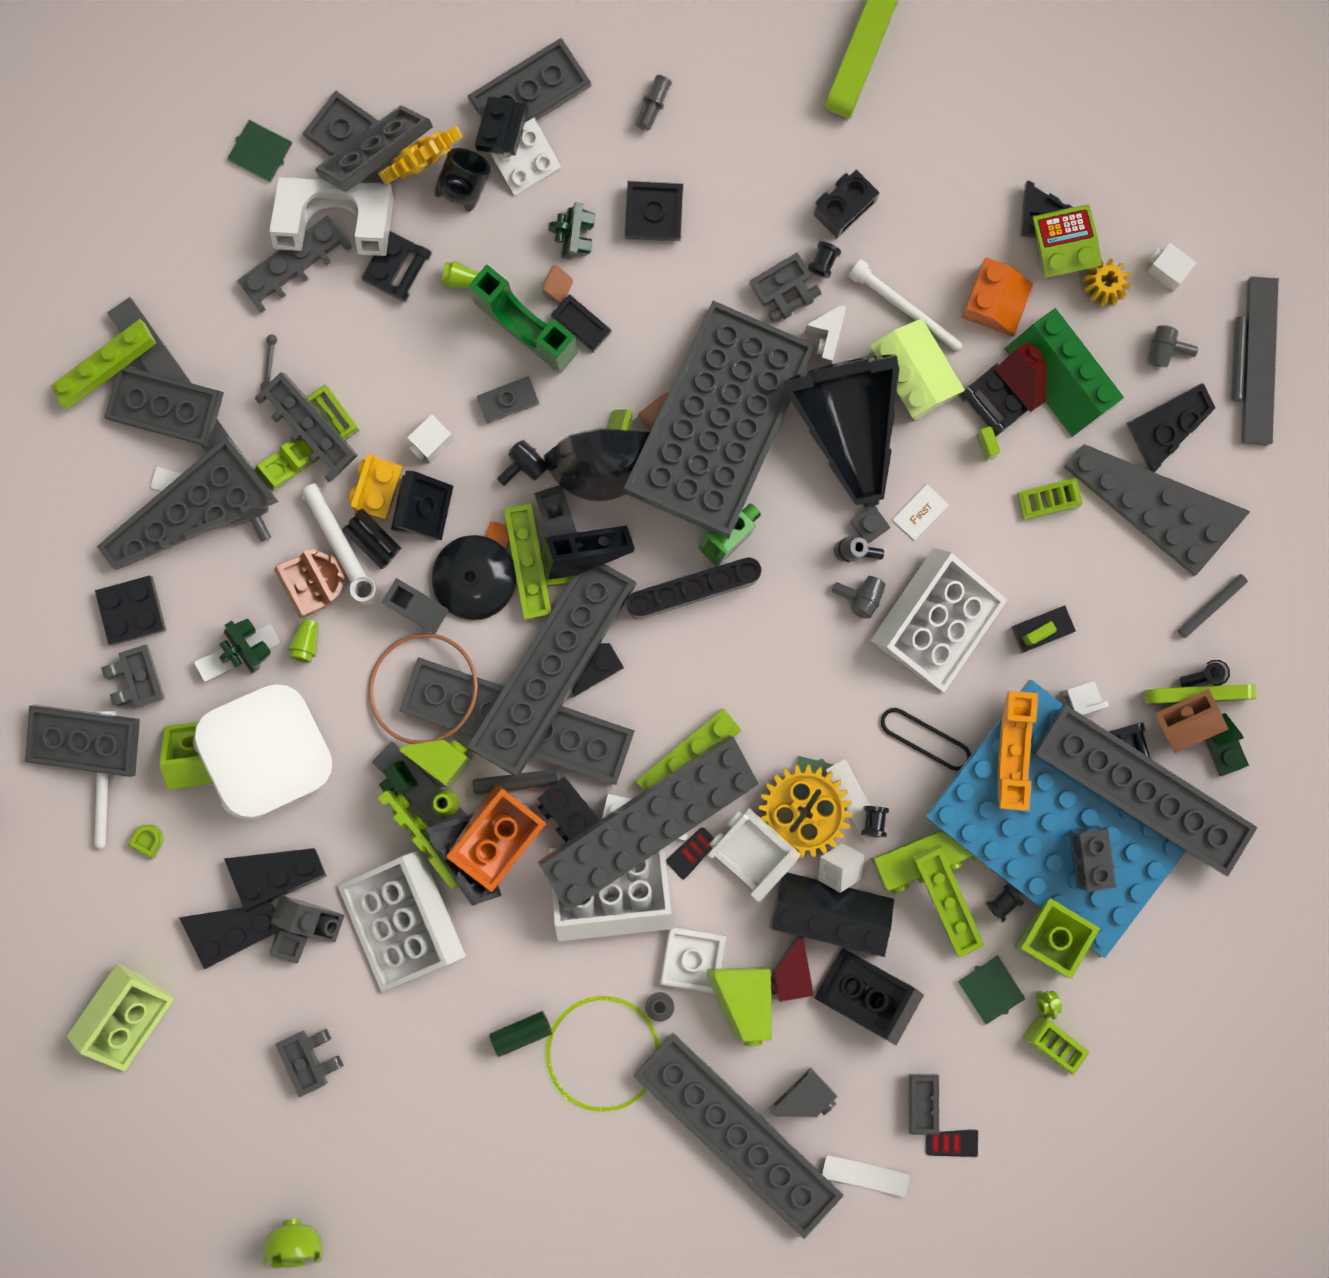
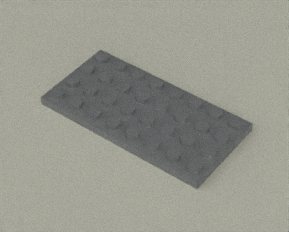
[623,300,816,539]

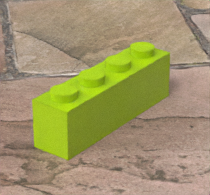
[871,830,978,894]

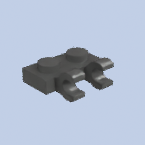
[101,644,165,708]
[275,1029,344,1097]

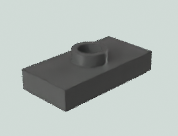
[476,376,539,424]
[909,1074,939,1135]

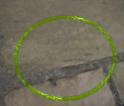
[546,996,660,1112]

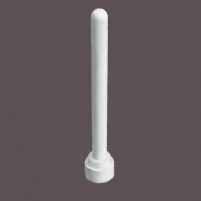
[847,259,962,351]
[93,711,117,849]

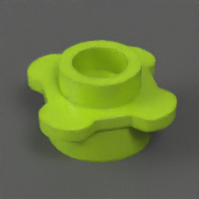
[1036,991,1062,1020]

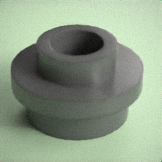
[645,992,674,1022]

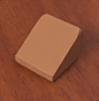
[542,264,573,304]

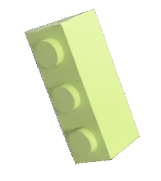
[870,318,965,420]
[66,963,175,1072]

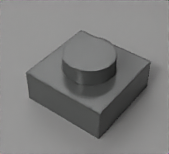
[850,506,891,544]
[269,927,308,964]

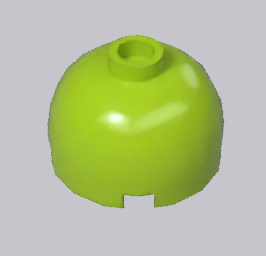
[263,1218,323,1268]

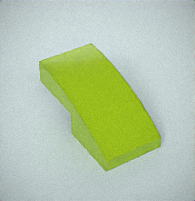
[255,438,314,491]

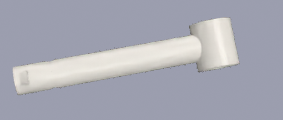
[301,483,380,606]

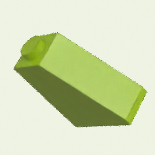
[707,967,772,1046]

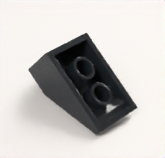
[814,948,924,1046]

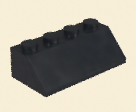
[769,872,894,957]

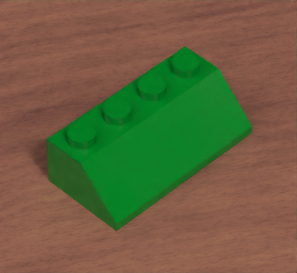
[1004,308,1125,437]

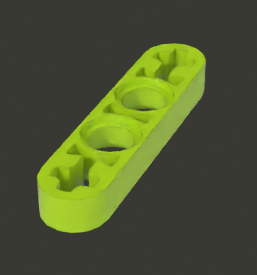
[1144,684,1256,705]

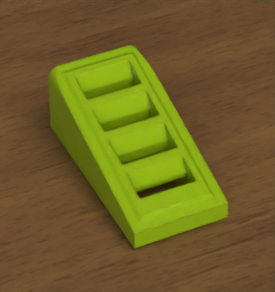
[1017,478,1082,520]
[1023,1015,1089,1075]

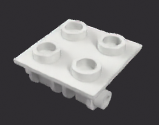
[488,117,561,196]

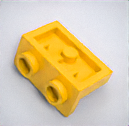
[349,453,404,521]

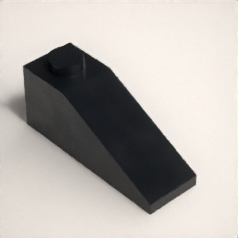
[540,525,635,580]

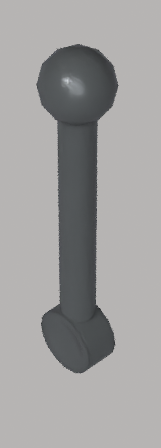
[260,334,277,390]

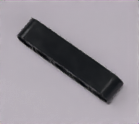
[627,557,762,619]

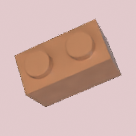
[1155,689,1228,753]

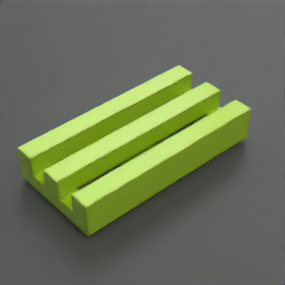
[307,384,359,440]

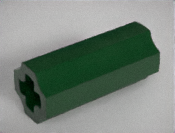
[489,1011,552,1058]

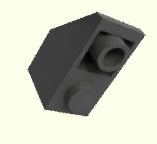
[381,578,449,634]
[271,895,344,942]

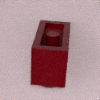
[995,342,1047,412]
[771,936,814,1002]

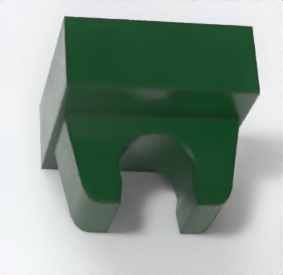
[379,760,418,794]

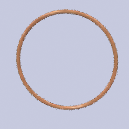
[369,633,478,744]

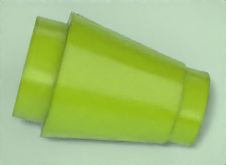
[441,261,479,289]
[288,619,318,663]
[431,789,460,818]

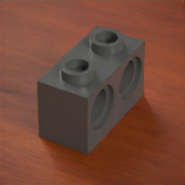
[1069,826,1116,892]

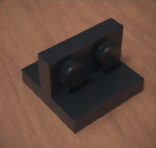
[391,470,454,541]

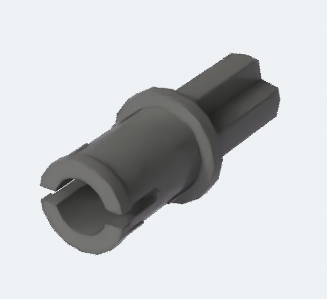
[636,75,672,131]

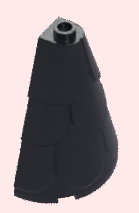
[784,354,900,507]
[543,429,650,501]

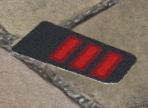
[666,827,714,880]
[926,1129,978,1157]

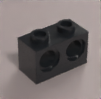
[814,169,880,238]
[537,777,600,842]

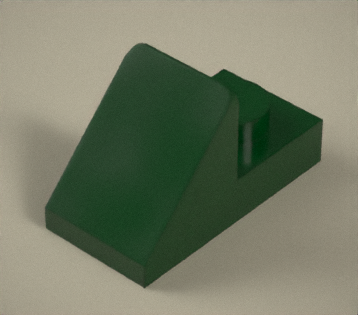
[1205,713,1249,776]

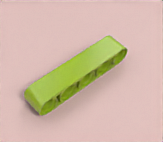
[824,0,898,119]

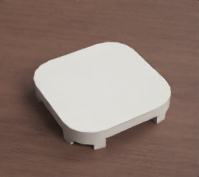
[193,684,332,821]

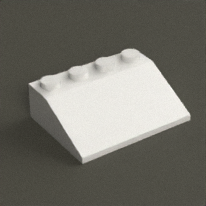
[870,548,1007,693]
[549,848,673,942]
[338,850,466,993]

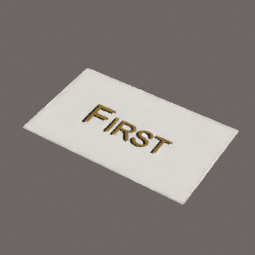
[892,484,949,541]

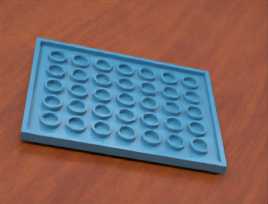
[924,680,1186,958]

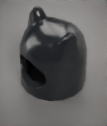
[435,148,491,212]

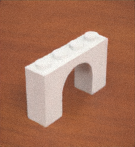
[269,177,394,256]

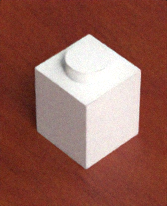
[1146,243,1197,292]
[407,414,454,463]

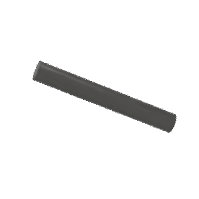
[1232,316,1247,401]
[1178,574,1248,638]

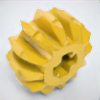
[1082,258,1131,307]

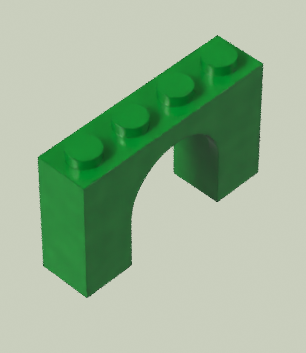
[468,264,578,374]

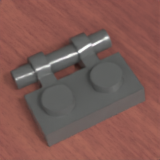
[749,252,822,323]

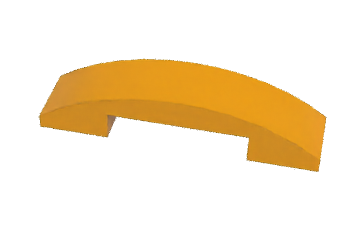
[997,691,1038,810]

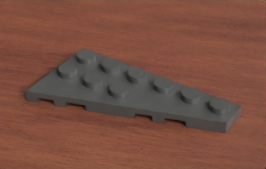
[97,437,279,570]
[1064,444,1250,576]

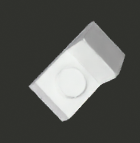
[805,305,846,366]

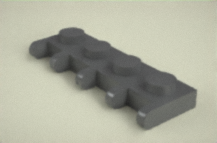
[237,215,351,313]
[255,372,358,482]

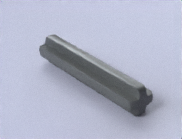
[472,770,557,794]

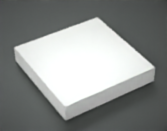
[660,927,726,993]

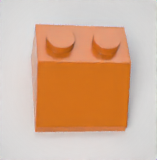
[961,257,1033,337]

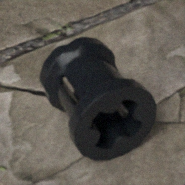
[808,241,842,278]
[861,806,889,838]
[985,884,1024,923]

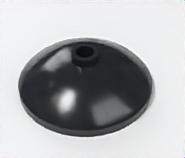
[432,535,517,620]

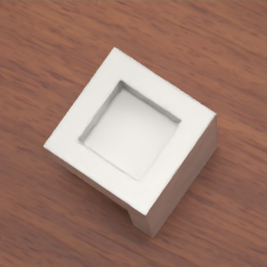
[1062,681,1109,715]
[818,844,865,893]

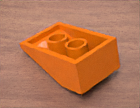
[446,783,547,892]

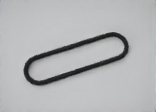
[881,708,971,771]

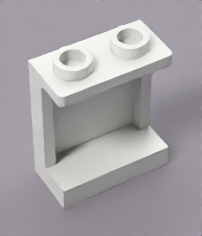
[708,808,801,902]

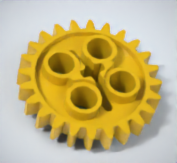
[378,125,463,185]
[759,764,852,858]

